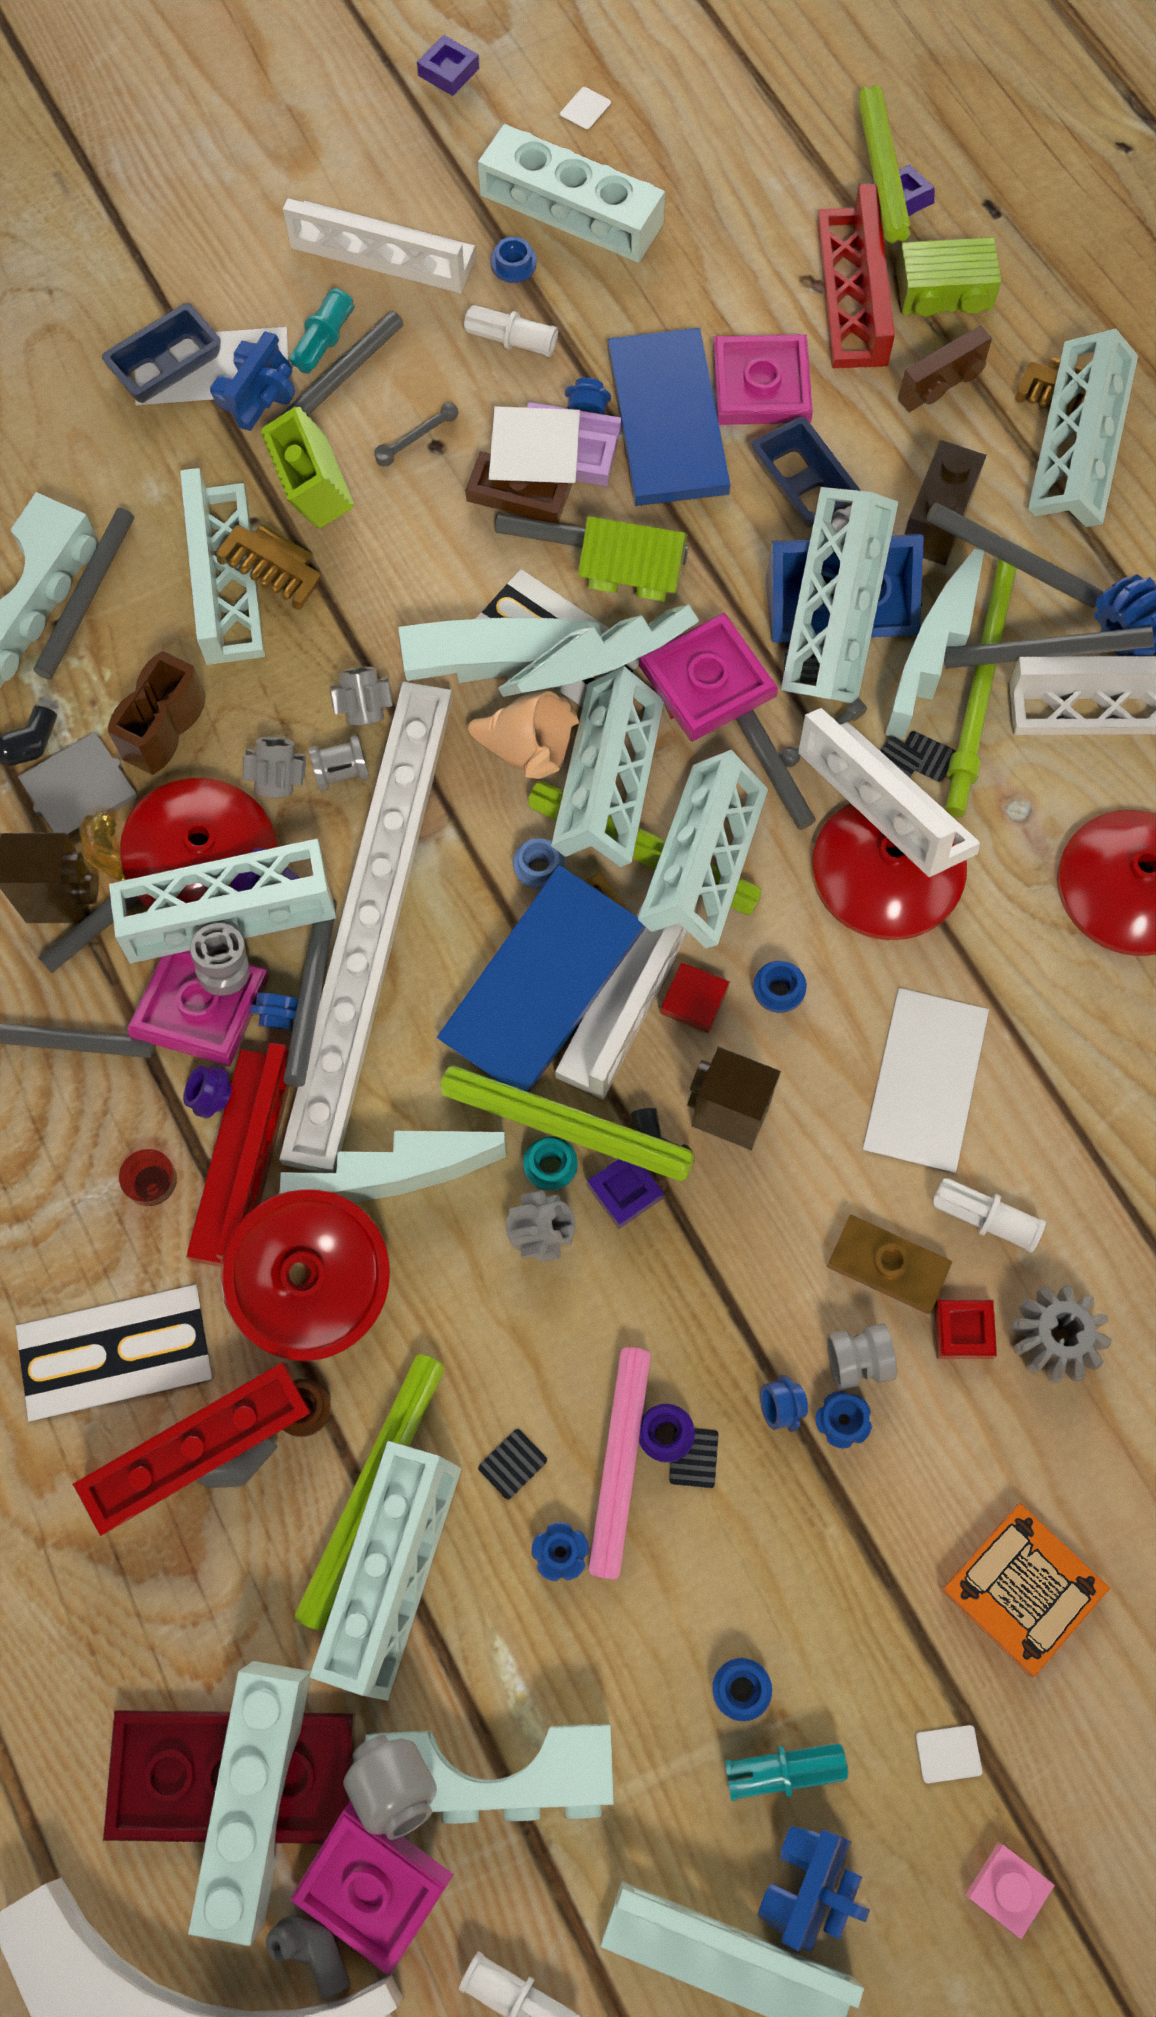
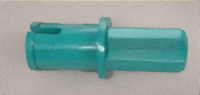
[290,289,355,374]
[725,1743,848,1802]

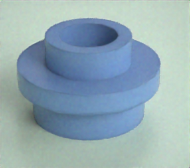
[513,838,565,889]

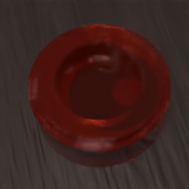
[119,1149,177,1206]

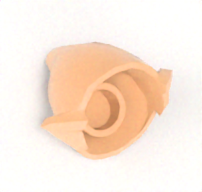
[468,691,579,779]

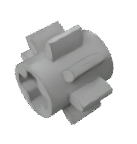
[330,667,393,725]
[242,737,306,798]
[506,1190,575,1262]

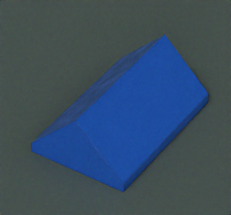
[766,534,924,643]

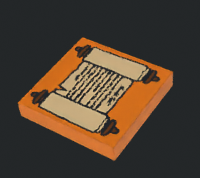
[941,1503,1110,1677]

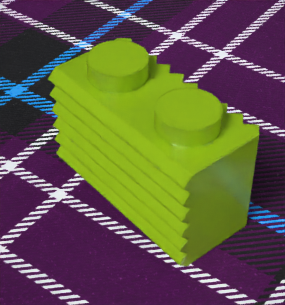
[895,237,1001,316]
[260,407,354,528]
[578,516,688,602]

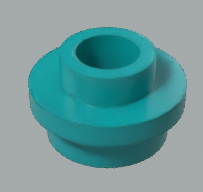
[523,1136,578,1191]

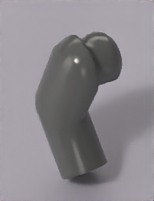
[196,1438,278,1488]
[266,1916,351,1999]

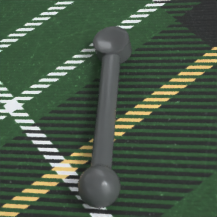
[374,403,459,467]
[780,700,867,767]

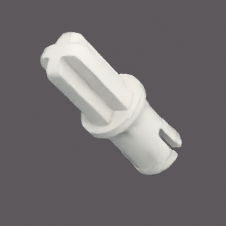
[464,305,558,358]
[933,1178,1046,1253]
[459,1951,581,2017]

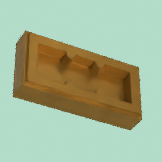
[827,1214,953,1315]

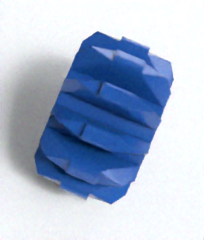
[1094,574,1156,656]

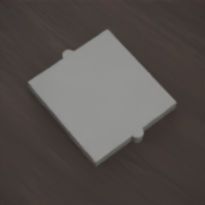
[18,732,138,839]

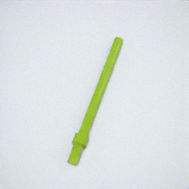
[945,559,1017,818]

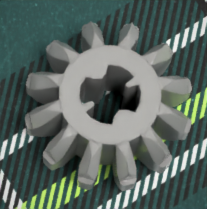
[1011,1285,1112,1383]

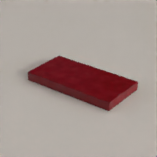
[103,1710,356,1844]

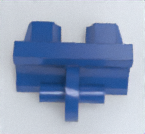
[210,331,295,431]
[758,1826,870,1952]

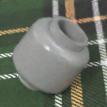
[343,1735,437,1840]

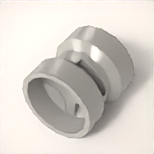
[190,923,250,996]
[827,1323,897,1390]

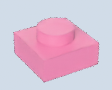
[965,1843,1055,1939]

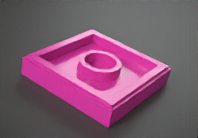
[713,334,813,425]
[639,612,778,742]
[127,951,269,1067]
[290,1801,454,1976]

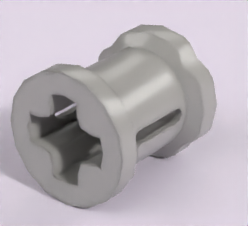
[308,735,370,792]

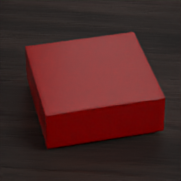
[660,962,730,1033]
[934,1299,997,1359]

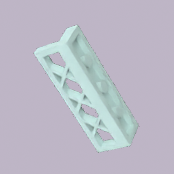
[1028,329,1138,527]
[180,468,265,665]
[781,487,898,704]
[551,666,664,867]
[638,750,768,949]
[109,838,336,964]
[309,1441,462,1701]
[600,1881,864,2017]

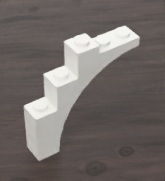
[0,1877,403,2017]

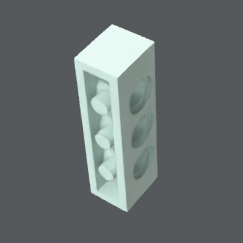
[478,124,665,263]

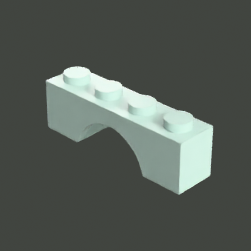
[0,492,98,688]
[188,1661,311,1946]
[366,1723,614,1824]

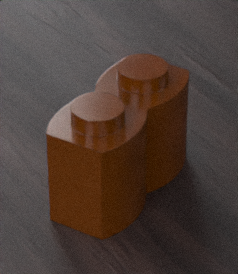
[108,651,205,775]

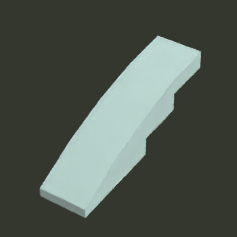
[885,549,984,740]
[498,604,699,697]
[398,618,601,683]
[279,1131,507,1203]

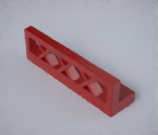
[817,184,895,369]
[186,1043,290,1267]
[73,1362,311,1536]

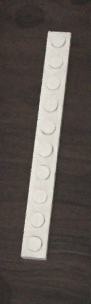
[279,682,453,1173]

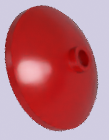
[120,778,277,909]
[811,803,967,940]
[1057,809,1156,956]
[220,1189,390,1361]

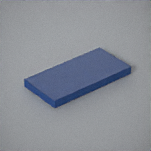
[608,328,730,506]
[436,865,646,1093]

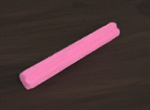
[589,1347,651,1580]

